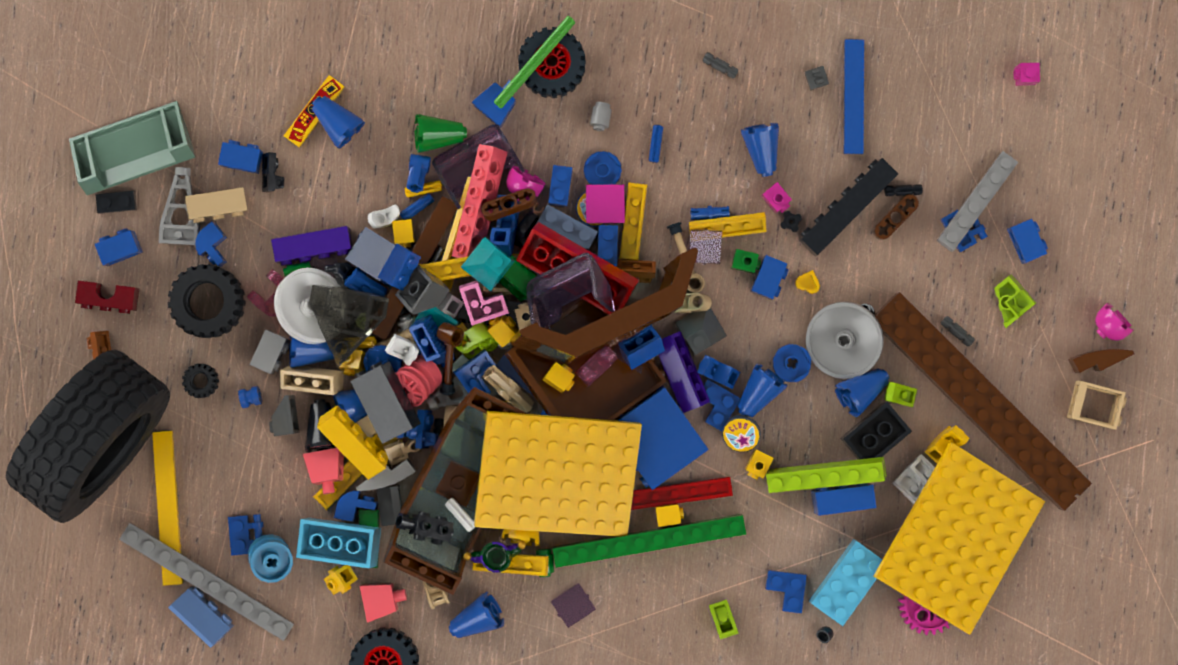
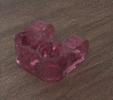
[247,268,284,317]
[575,346,618,387]

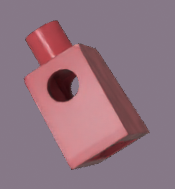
[303,448,344,494]
[359,583,407,622]

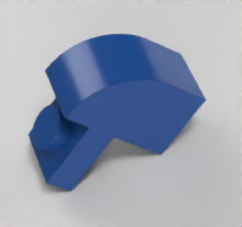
[195,222,227,267]
[697,355,741,389]
[334,490,378,522]

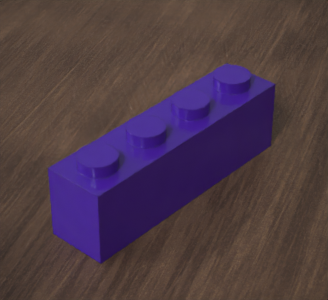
[271,226,353,266]
[658,331,710,413]

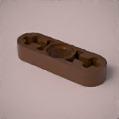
[481,188,537,221]
[873,195,919,240]

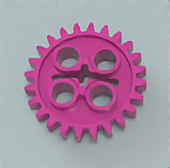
[898,594,950,635]

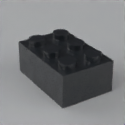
[840,401,912,459]

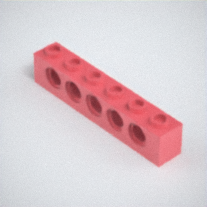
[452,144,508,258]

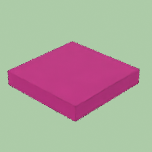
[586,185,625,224]

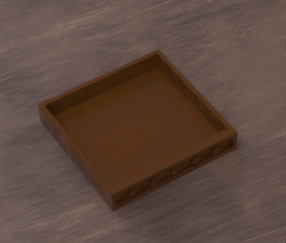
[505,299,667,420]

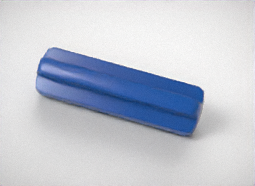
[649,125,663,163]
[400,193,434,220]

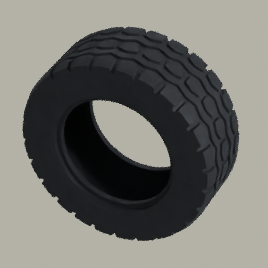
[6,350,170,523]

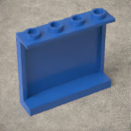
[617,385,709,490]

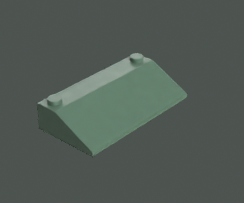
[69,101,195,195]

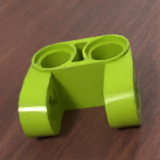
[456,322,499,360]

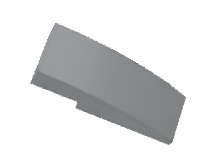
[356,459,417,491]

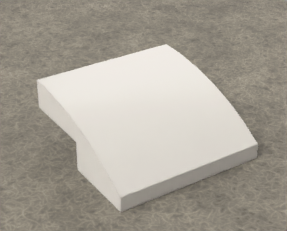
[892,454,935,504]

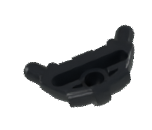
[324,262,358,304]

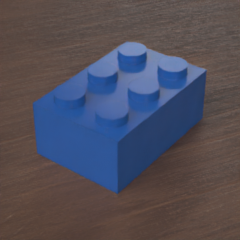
[811,483,877,516]

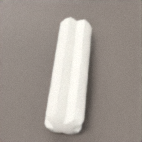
[445,498,475,532]

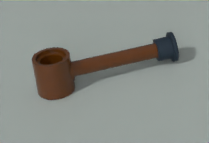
[437,322,464,395]

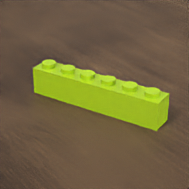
[766,457,887,493]

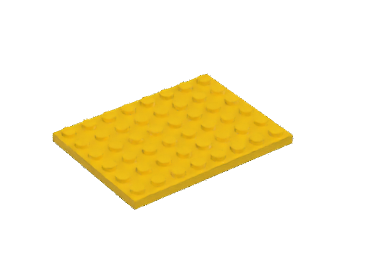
[474,411,642,536]
[873,442,1045,635]

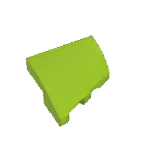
[994,274,1036,328]

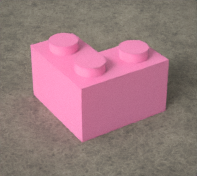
[459,280,509,325]

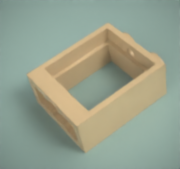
[1067,381,1127,430]

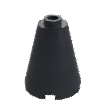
[305,399,337,453]

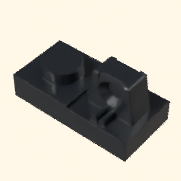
[262,152,284,193]

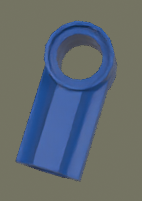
[407,154,431,193]

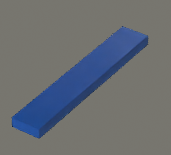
[844,39,864,155]

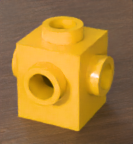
[337,347,365,376]
[323,565,358,595]

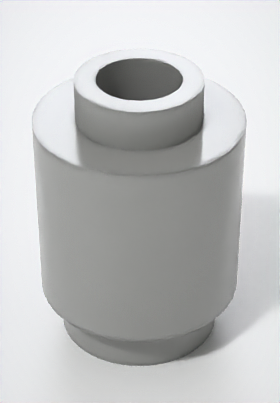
[590,102,612,131]

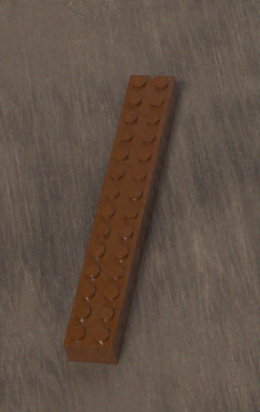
[874,292,1092,511]

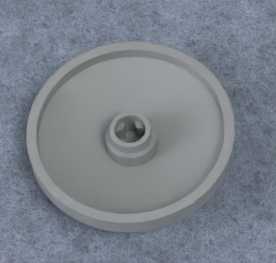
[806,302,884,379]

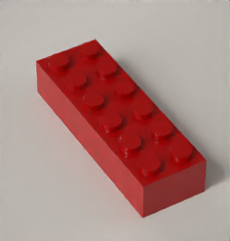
[516,222,639,314]

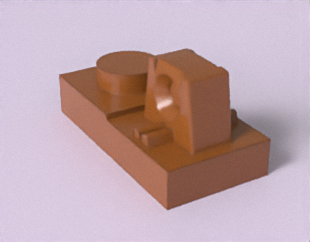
[617,259,656,283]
[86,331,111,359]

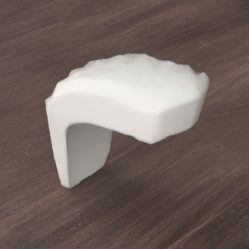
[368,204,400,229]

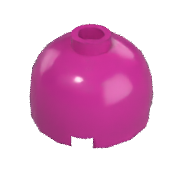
[506,166,545,201]
[1095,303,1134,341]

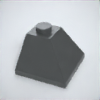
[395,264,450,314]
[675,308,727,355]
[269,395,300,436]

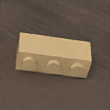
[185,187,247,223]
[280,365,343,395]

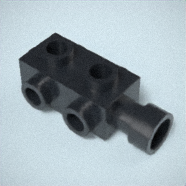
[395,512,454,545]

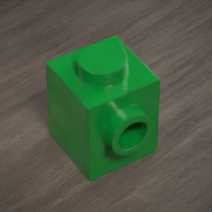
[731,249,761,274]

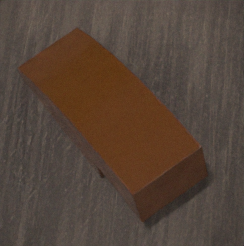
[1068,349,1135,373]

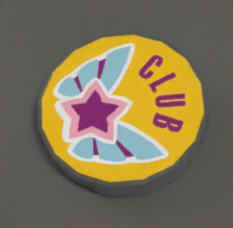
[722,415,761,452]

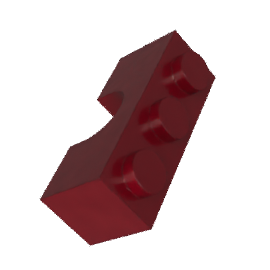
[75,280,140,314]

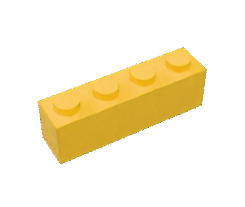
[317,405,388,480]

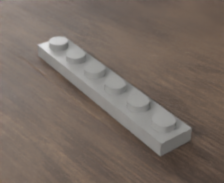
[936,151,1018,252]

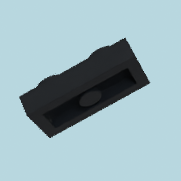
[95,191,137,214]

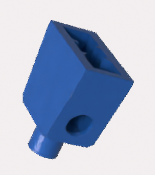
[472,80,516,128]

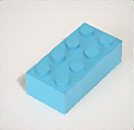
[296,518,381,569]
[809,539,883,626]

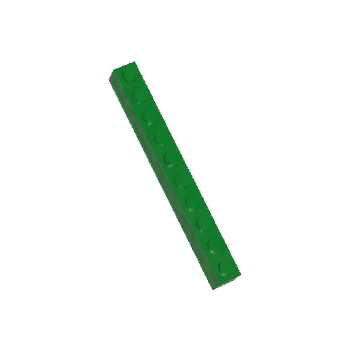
[552,514,746,568]

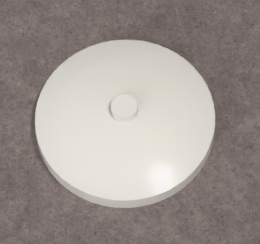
[274,268,349,344]

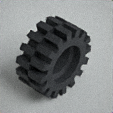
[182,364,219,398]

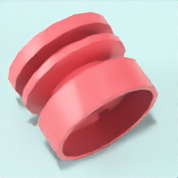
[396,355,442,407]

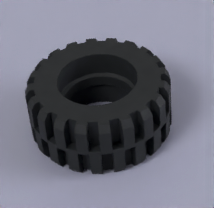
[168,264,246,338]

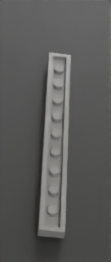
[119,523,294,641]

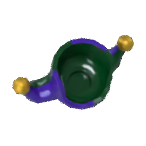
[463,541,526,573]

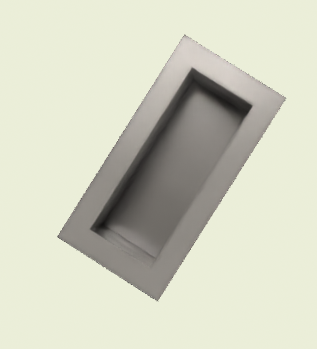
[250,329,290,374]

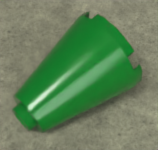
[414,114,467,153]

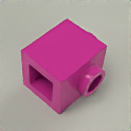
[1013,63,1040,86]
[761,182,792,214]

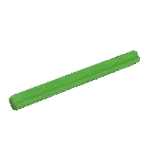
[494,16,575,108]

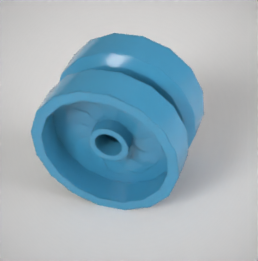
[248,534,293,583]

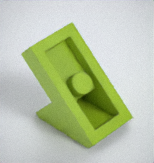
[884,382,917,408]
[709,600,739,640]

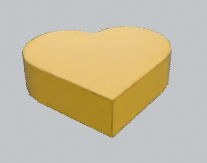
[795,270,820,294]

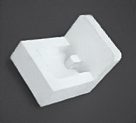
[385,334,419,366]

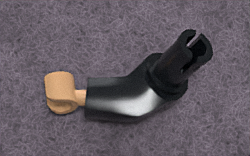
[514,203,545,250]

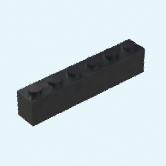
[799,158,898,257]

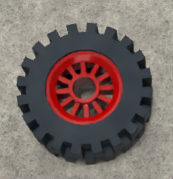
[518,27,586,98]
[349,627,419,665]

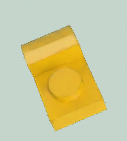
[924,425,970,464]

